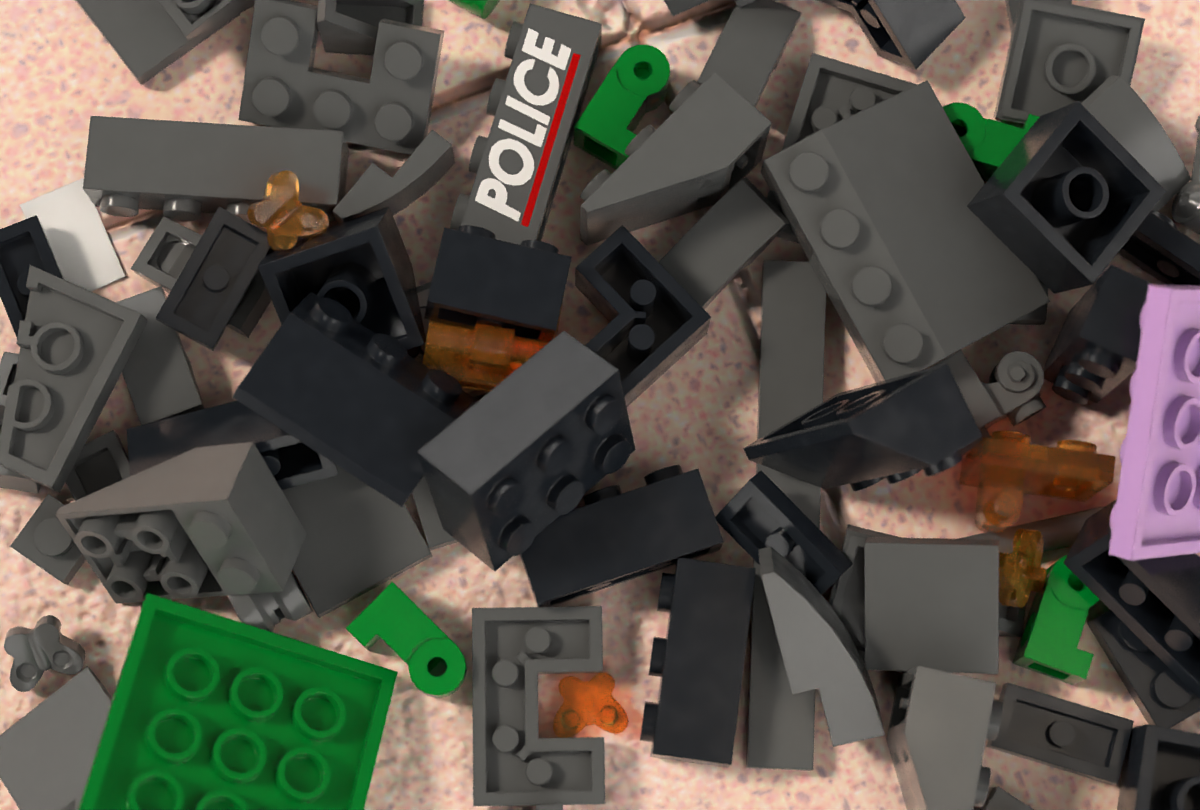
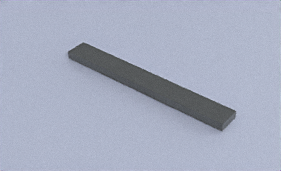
[746,260,826,771]

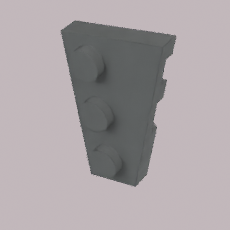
[0,265,148,493]

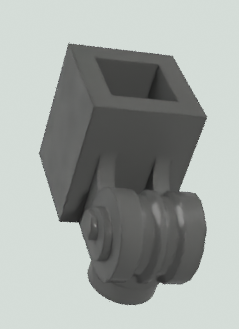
[930,350,1046,457]

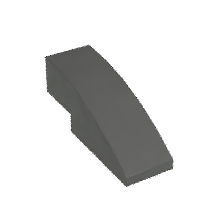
[758,546,885,747]

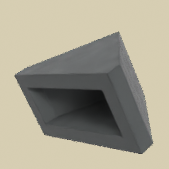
[316,0,424,56]

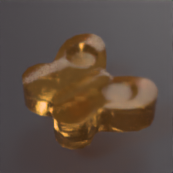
[247,170,329,252]
[999,529,1046,608]
[553,672,629,738]

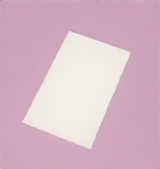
[20,178,126,291]

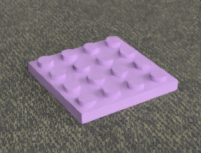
[1109,285,1200,561]

